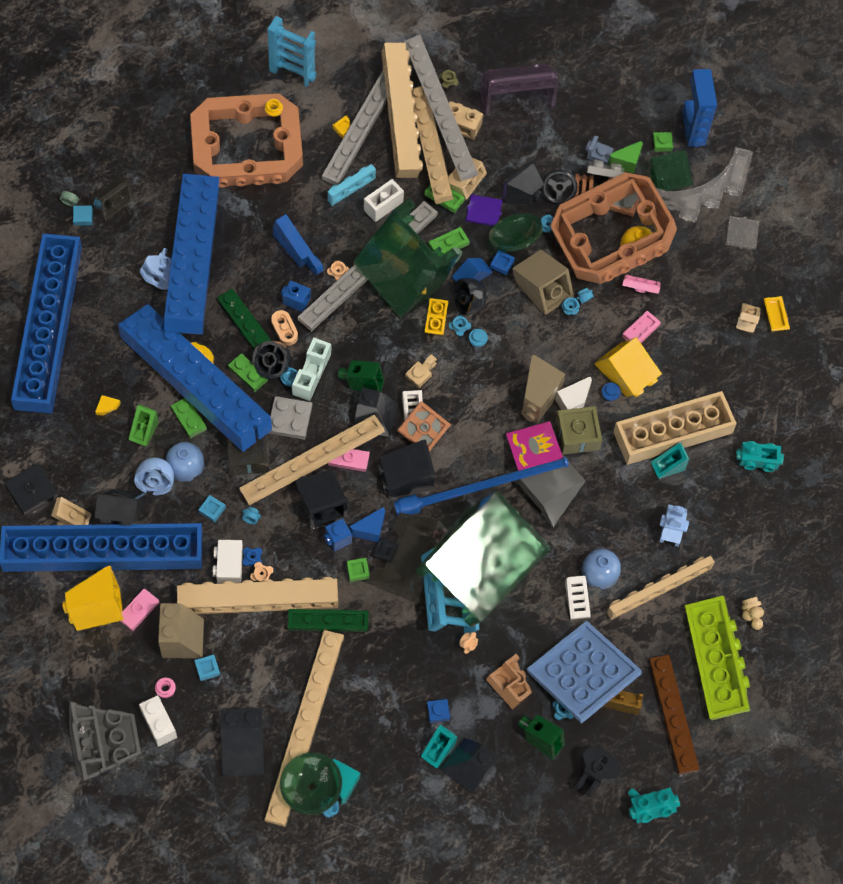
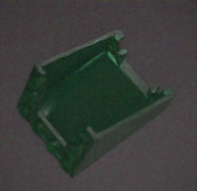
[353,198,459,318]
[415,491,552,627]

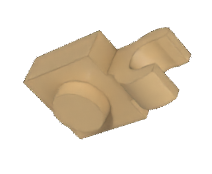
[405,355,437,388]

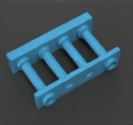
[268,16,317,87]
[421,549,479,634]

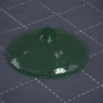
[489,213,543,252]
[280,753,343,815]

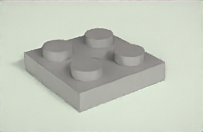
[587,159,624,178]
[269,396,312,440]

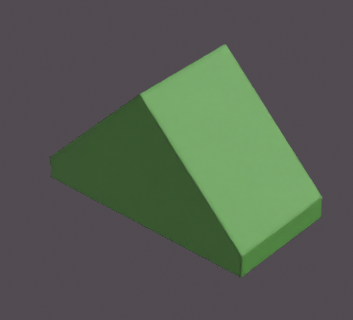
[608,141,643,174]
[129,404,159,446]

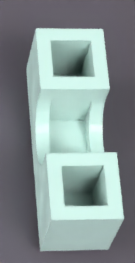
[292,338,331,401]

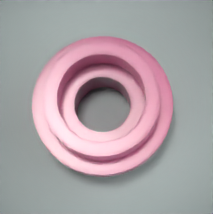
[155,678,176,698]

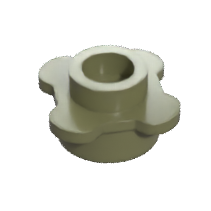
[439,70,459,88]

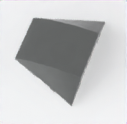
[504,454,585,528]
[69,702,141,782]

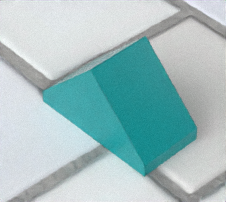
[651,443,689,479]
[421,725,457,768]
[331,759,360,804]

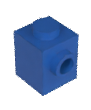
[281,280,311,312]
[324,518,352,552]

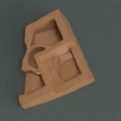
[486,654,532,710]

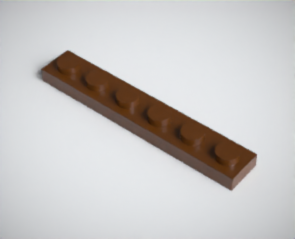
[649,655,699,775]

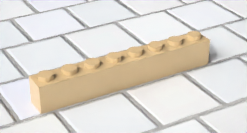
[382,43,423,178]
[177,577,338,614]

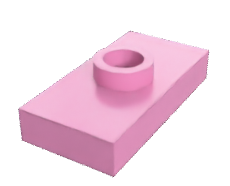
[622,275,660,294]
[622,311,661,343]
[328,449,370,472]
[120,589,160,631]

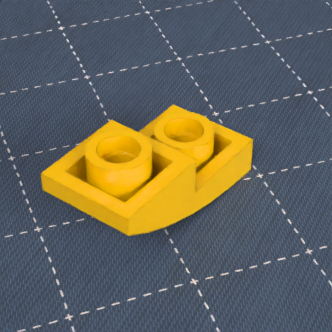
[425,298,448,335]

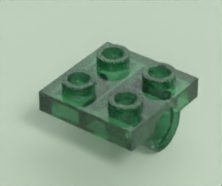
[650,150,693,193]

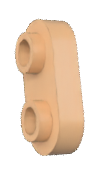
[272,310,298,346]

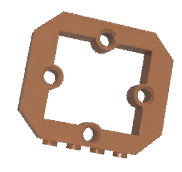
[190,94,303,188]
[551,172,677,284]

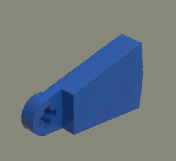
[273,214,324,275]

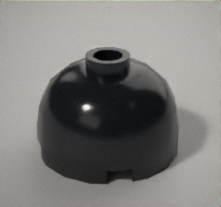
[454,278,488,315]
[252,340,291,379]

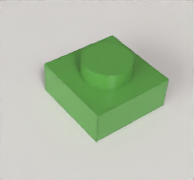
[653,132,673,151]
[347,558,370,582]

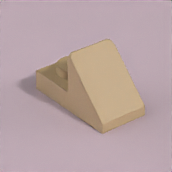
[736,303,760,333]
[52,497,91,525]

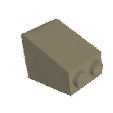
[512,250,574,315]
[522,354,565,424]
[159,603,204,658]

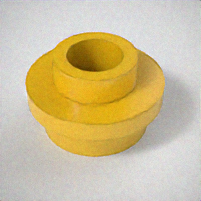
[265,99,283,116]

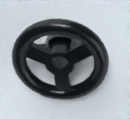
[542,169,578,205]

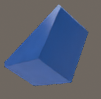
[452,258,492,283]
[350,507,385,542]

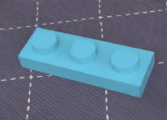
[328,164,376,206]

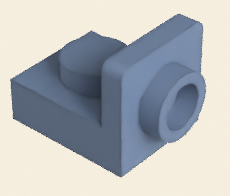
[586,136,614,165]

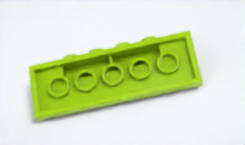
[685,596,751,720]

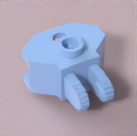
[140,248,172,290]
[660,504,689,547]

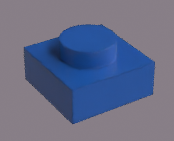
[490,250,515,275]
[427,699,450,723]

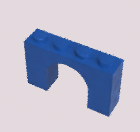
[682,69,717,147]

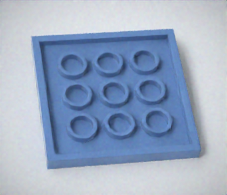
[527,621,642,724]

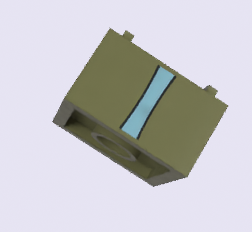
[556,406,602,454]

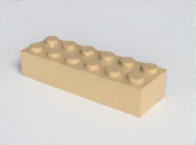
[613,391,736,465]

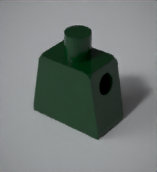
[338,360,385,392]
[518,715,565,760]

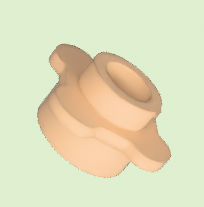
[327,261,349,281]
[251,562,273,582]
[460,632,478,654]

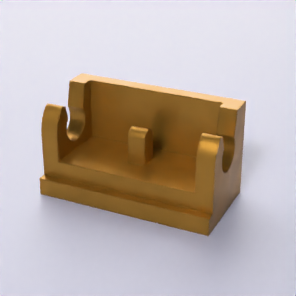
[602,691,644,715]

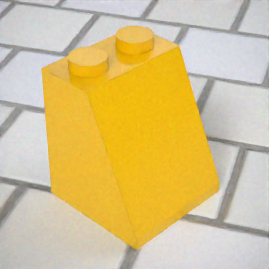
[594,337,662,397]
[63,566,124,631]

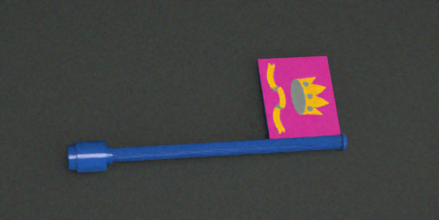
[394,421,569,518]

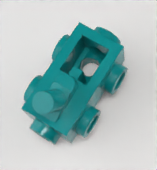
[736,441,784,472]
[628,788,680,823]

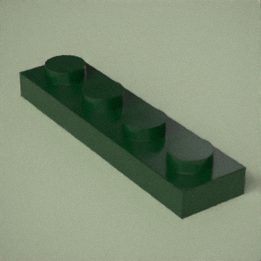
[217,288,271,350]
[288,609,368,632]

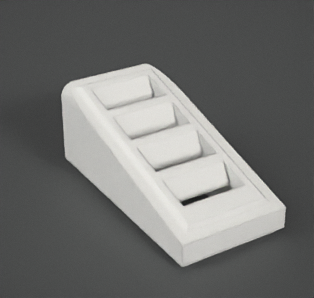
[402,390,423,421]
[565,576,590,620]

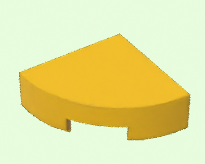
[333,116,350,138]
[95,395,120,415]

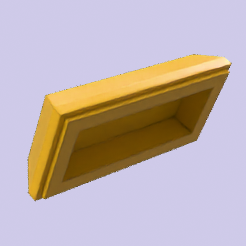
[764,296,790,331]

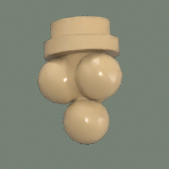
[741,597,764,630]

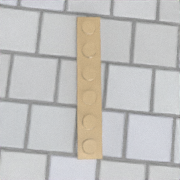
[607,556,715,620]

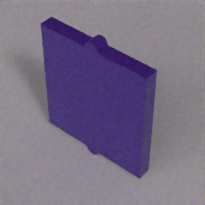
[466,194,502,227]

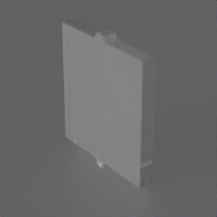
[726,216,759,250]

